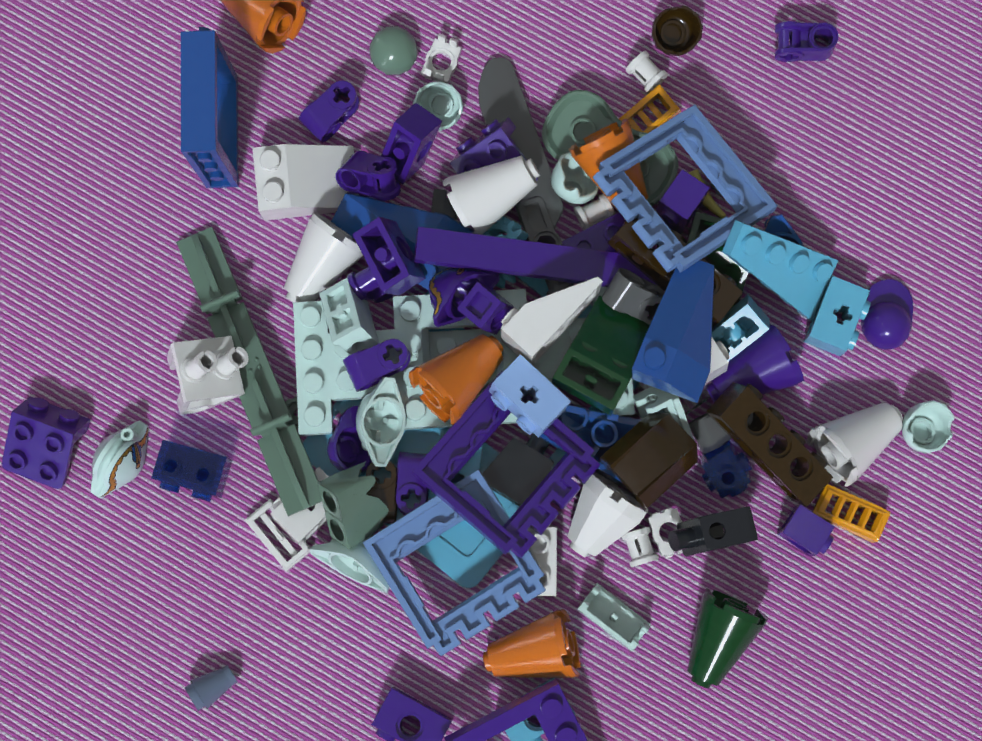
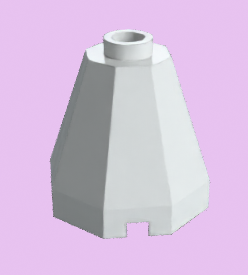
[567,471,649,557]

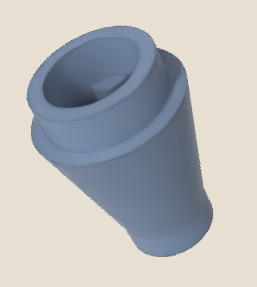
[184,665,238,711]

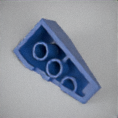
[533,405,642,491]

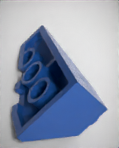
[331,193,474,290]
[632,260,714,403]

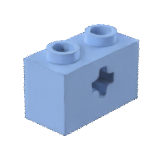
[489,354,571,438]

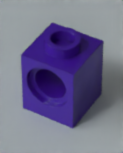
[457,282,517,335]
[777,504,835,556]

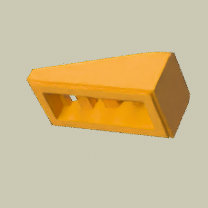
[619,84,681,133]
[812,484,891,543]

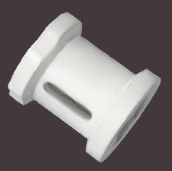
[625,50,668,94]
[574,194,615,230]
[621,527,659,567]

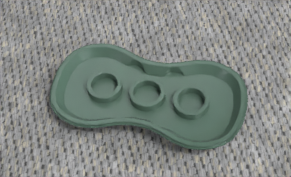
[542,90,679,206]

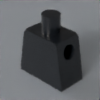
[483,433,554,506]
[668,506,758,557]

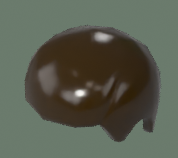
[651,5,703,56]

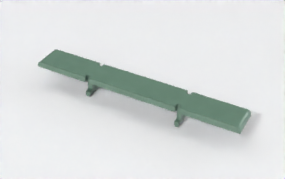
[176,227,322,517]

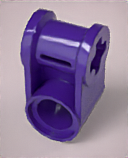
[775,21,839,62]
[299,80,360,143]
[336,150,401,201]
[347,266,395,303]
[343,339,411,392]
[396,452,429,516]

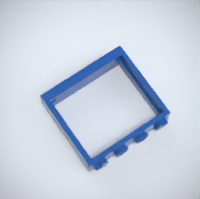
[181,27,239,188]

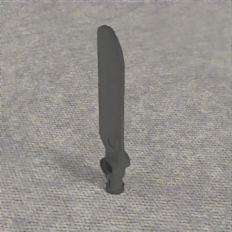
[478,57,574,295]

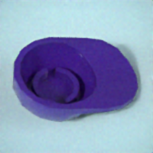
[861,279,913,350]
[327,406,372,472]

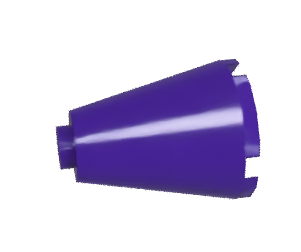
[706,324,804,402]

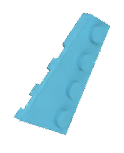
[722,220,838,321]

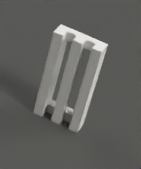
[245,499,311,572]

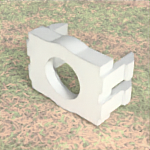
[421,33,462,84]
[648,508,683,559]

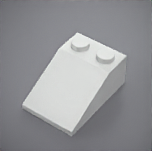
[252,144,359,221]
[501,277,603,365]

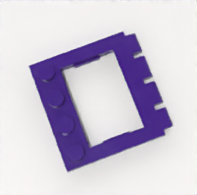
[411,371,600,558]
[444,679,588,741]

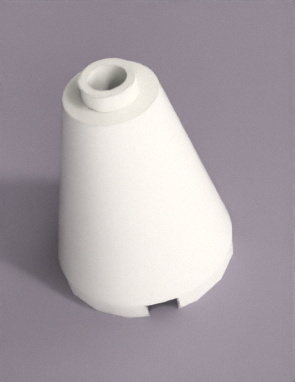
[443,156,540,235]
[284,212,363,302]
[807,403,903,487]

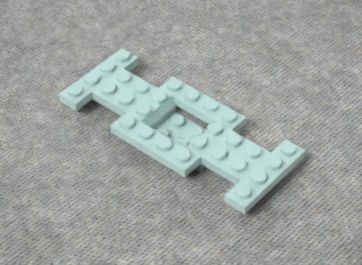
[293,287,635,436]

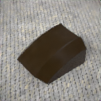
[599,412,698,510]

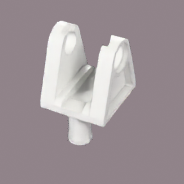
[167,336,249,414]

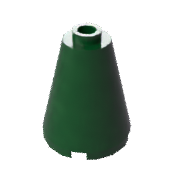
[687,589,768,689]

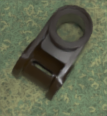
[366,461,397,524]

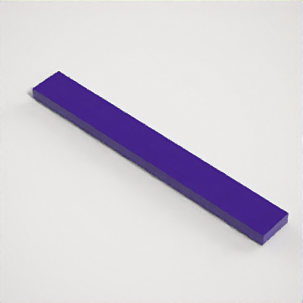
[414,226,665,292]

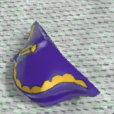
[429,268,500,327]

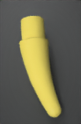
[689,169,726,219]

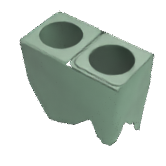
[318,461,389,549]

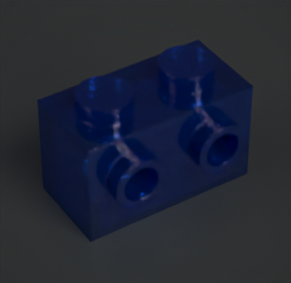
[151,440,233,502]

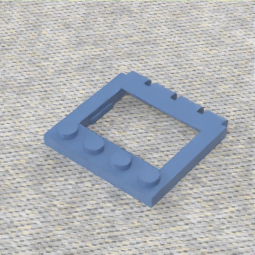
[593,104,778,273]
[363,469,546,656]

